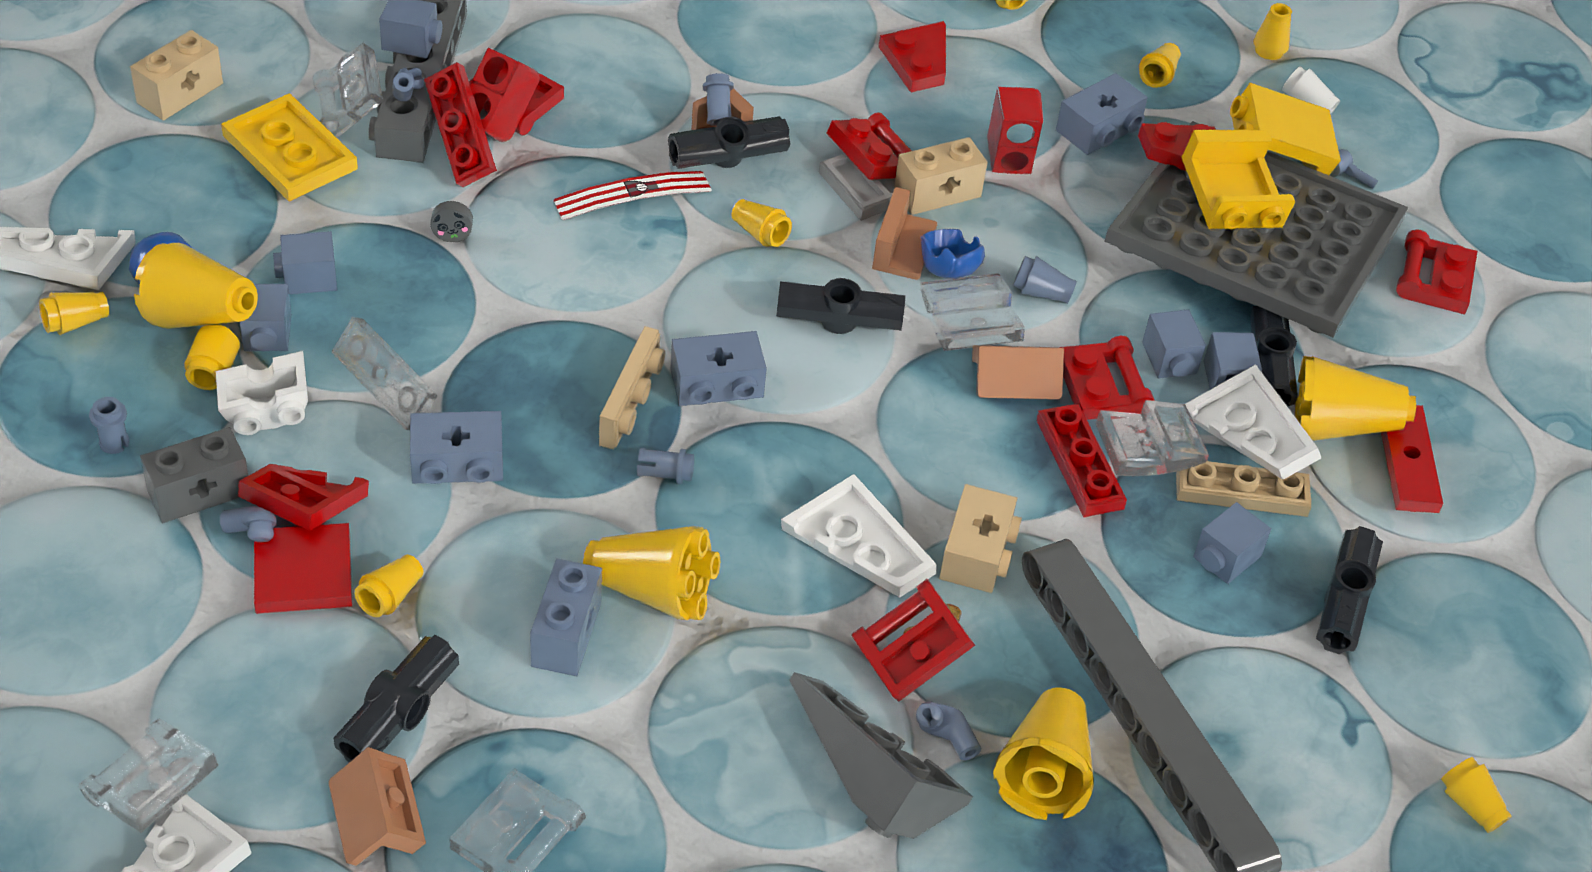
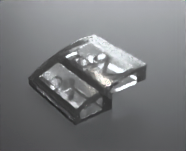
[921,273,1025,351]
[1095,400,1209,476]

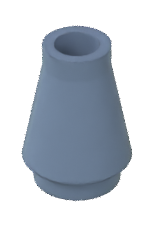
[1013,256,1077,304]

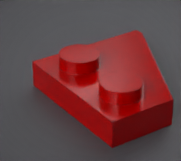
[879,21,946,93]
[1138,122,1216,171]
[238,464,369,531]

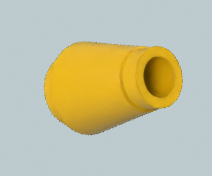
[1253,3,1292,60]
[1139,43,1181,88]
[731,199,792,247]
[39,292,109,335]
[355,554,424,617]
[1441,757,1512,833]

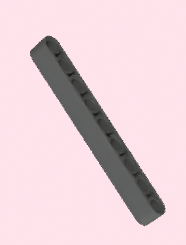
[1022,539,1282,872]

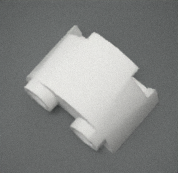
[216,351,308,435]

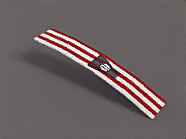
[554,171,712,220]

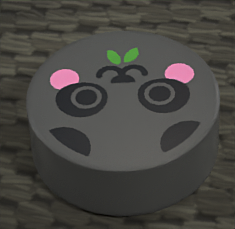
[430,201,473,243]

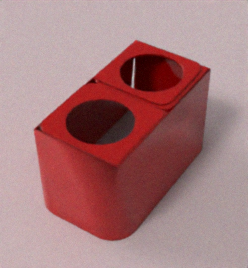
[470,48,539,142]
[987,86,1043,174]

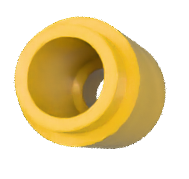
[184,324,240,390]

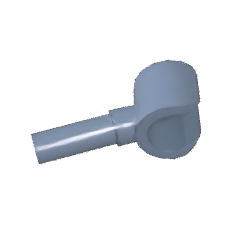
[1329,149,1378,189]

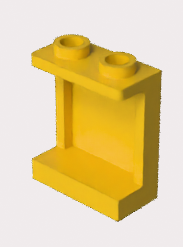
[1230,83,1341,175]
[1182,130,1295,229]

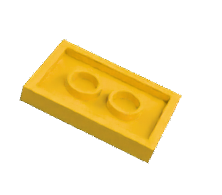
[221,93,358,202]

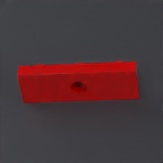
[424,62,497,188]
[1036,403,1127,518]
[1381,405,1444,513]

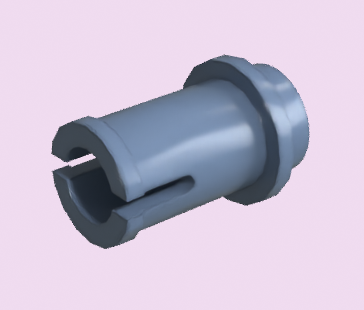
[702,73,734,126]
[89,397,129,454]
[637,448,694,484]

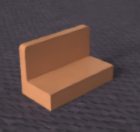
[872,187,937,280]
[972,345,1064,399]
[329,747,426,866]

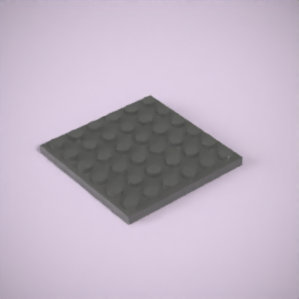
[1104,121,1408,338]

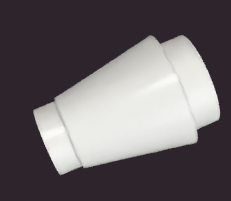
[1282,66,1340,115]

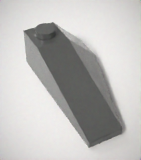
[789,672,973,839]

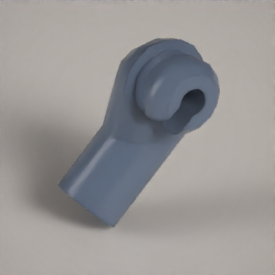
[392,67,424,101]
[220,506,276,542]
[916,701,982,761]

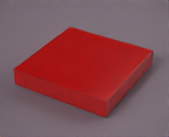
[254,523,353,614]

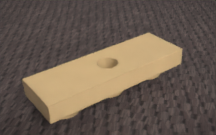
[599,326,666,450]
[1176,458,1311,517]

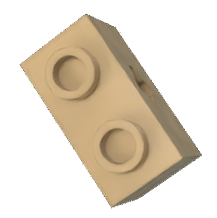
[130,30,223,121]
[894,137,988,215]
[939,484,1022,593]

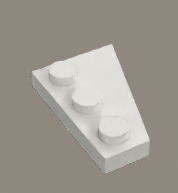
[0,227,135,290]
[1181,365,1321,480]
[781,474,936,598]
[121,790,251,872]

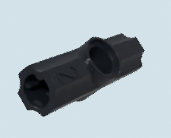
[668,116,791,169]
[776,278,906,334]
[1250,306,1298,407]
[1316,526,1383,655]
[333,634,459,762]

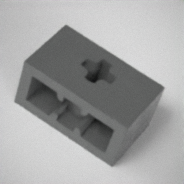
[140,427,248,524]

